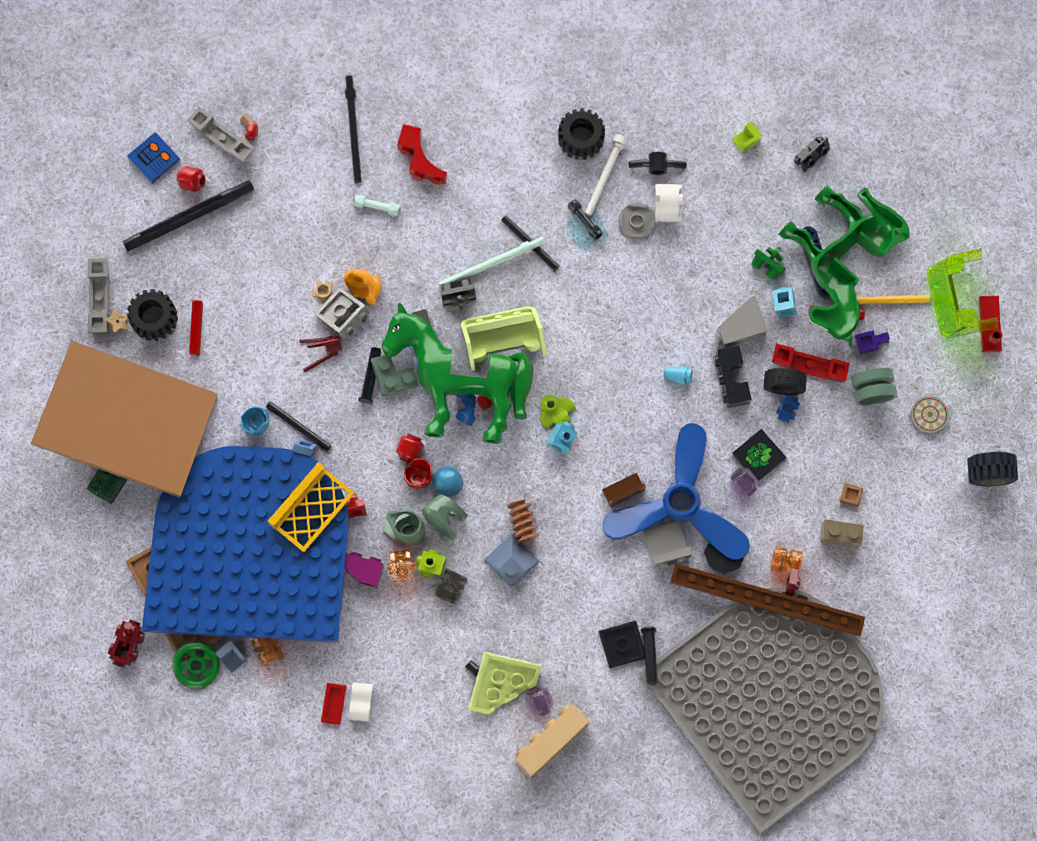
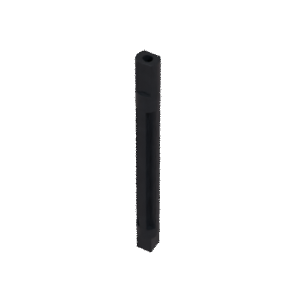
[122,180,254,252]

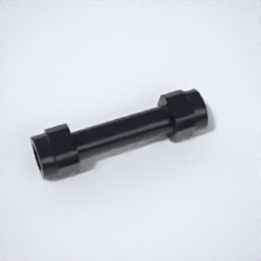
[567,199,603,240]

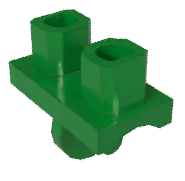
[751,247,786,280]

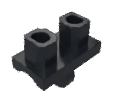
[440,279,476,310]

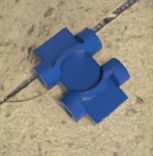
[776,394,800,423]

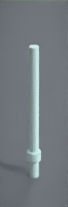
[439,237,545,288]

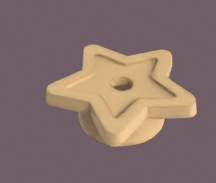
[311,281,334,304]
[105,310,128,333]

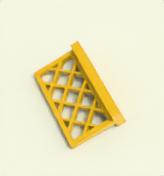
[268,462,354,553]

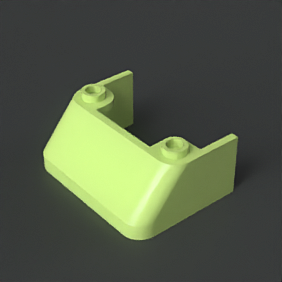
[461,307,547,371]

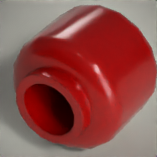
[176,166,206,192]
[396,433,424,463]

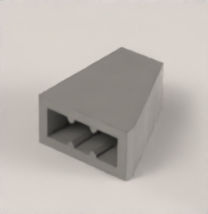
[715,296,768,348]

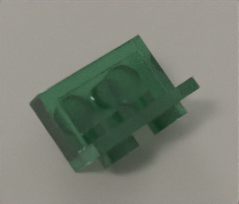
[86,469,128,504]

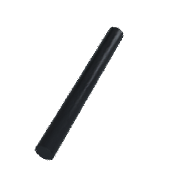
[501,215,560,271]
[266,401,331,451]

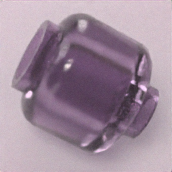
[729,467,758,496]
[525,685,554,716]

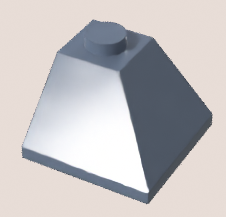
[484,534,539,588]

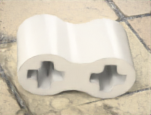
[349,682,373,722]

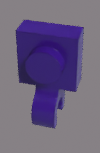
[855,330,890,354]

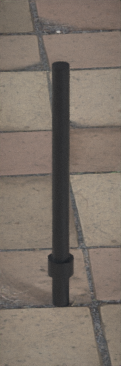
[345,75,362,183]

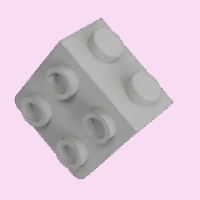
[643,521,692,569]

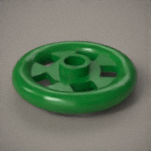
[172,642,220,689]

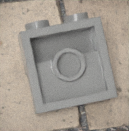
[315,287,370,340]

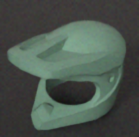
[422,494,468,540]
[382,510,425,546]

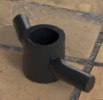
[629,151,687,175]

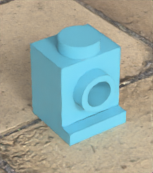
[773,287,798,319]
[546,422,578,453]

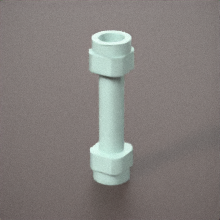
[354,195,400,216]

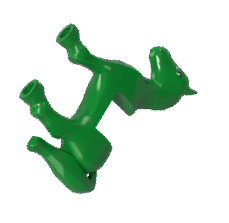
[778,186,910,347]
[381,303,533,444]

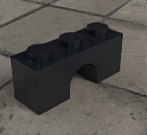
[713,345,752,408]

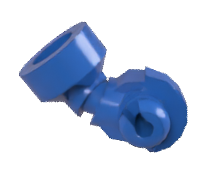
[455,394,476,426]

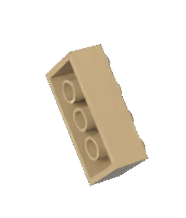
[515,704,590,779]

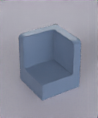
[215,640,247,672]

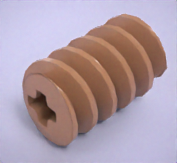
[507,500,540,543]

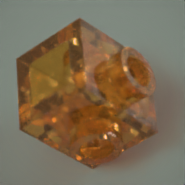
[388,550,416,582]

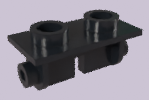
[794,136,830,172]

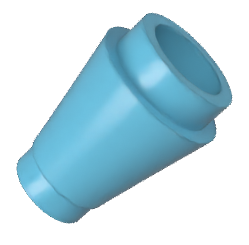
[664,367,693,385]

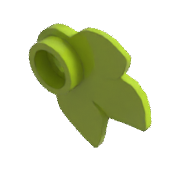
[540,395,576,429]

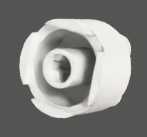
[655,184,683,222]

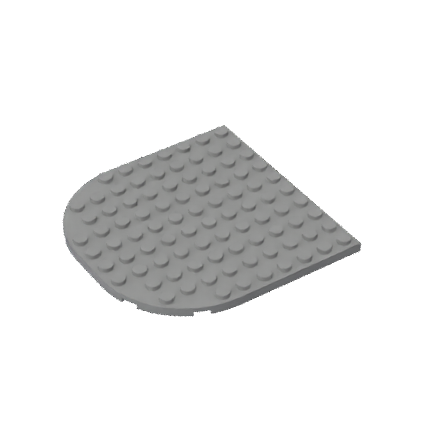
[639,588,884,834]

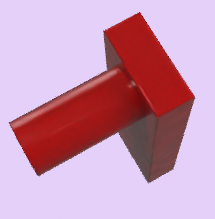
[979,296,1003,352]

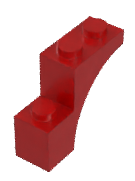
[397,124,448,185]

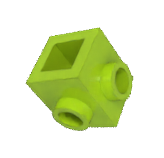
[415,549,446,579]

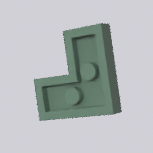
[371,355,419,396]

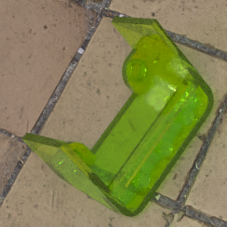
[927,248,998,338]

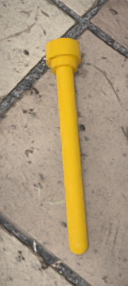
[856,295,931,305]

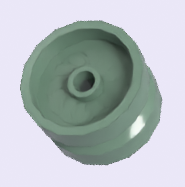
[851,368,898,406]

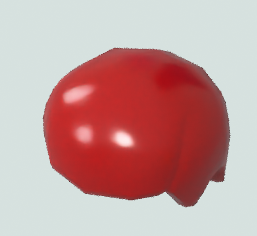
[404,458,433,490]

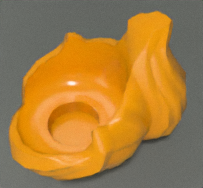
[344,269,382,305]

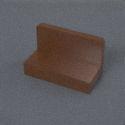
[602,473,646,507]

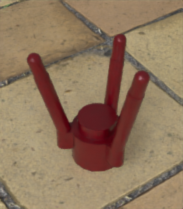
[299,335,342,372]

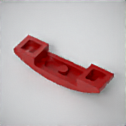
[772,343,850,382]

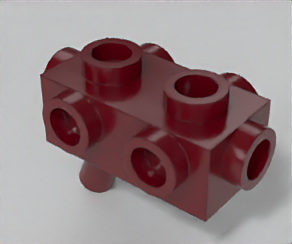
[108,619,145,668]

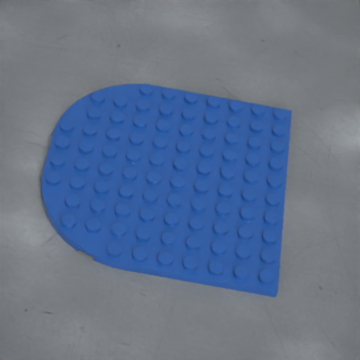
[142,446,349,643]

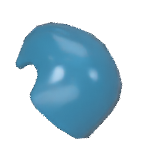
[240,406,269,435]
[432,466,464,497]

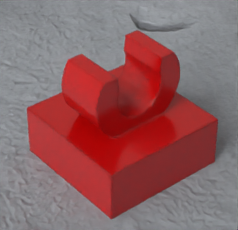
[346,493,367,518]

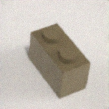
[820,519,864,548]

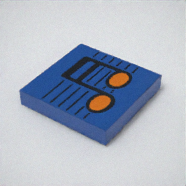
[127,132,180,183]

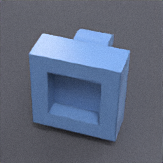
[293,439,317,457]

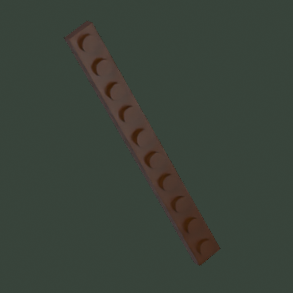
[670,563,865,637]

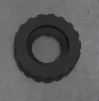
[763,368,807,395]

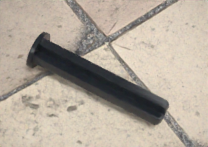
[358,347,381,404]
[641,626,657,685]

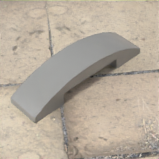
[187,107,255,163]
[88,258,109,333]

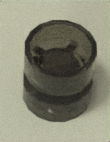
[434,569,468,605]

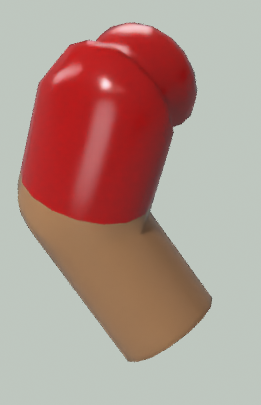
[240,114,258,141]

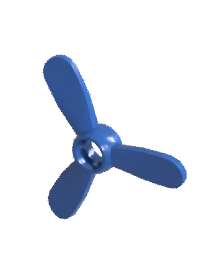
[602,423,750,560]

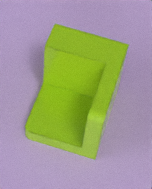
[732,121,762,154]

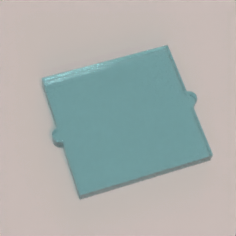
[566,209,609,249]

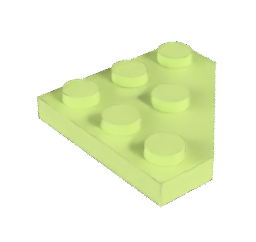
[468,652,541,714]

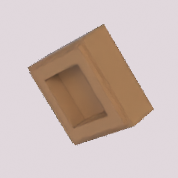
[840,483,863,507]

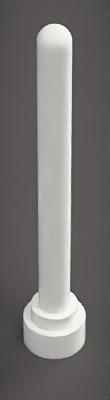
[585,134,628,217]

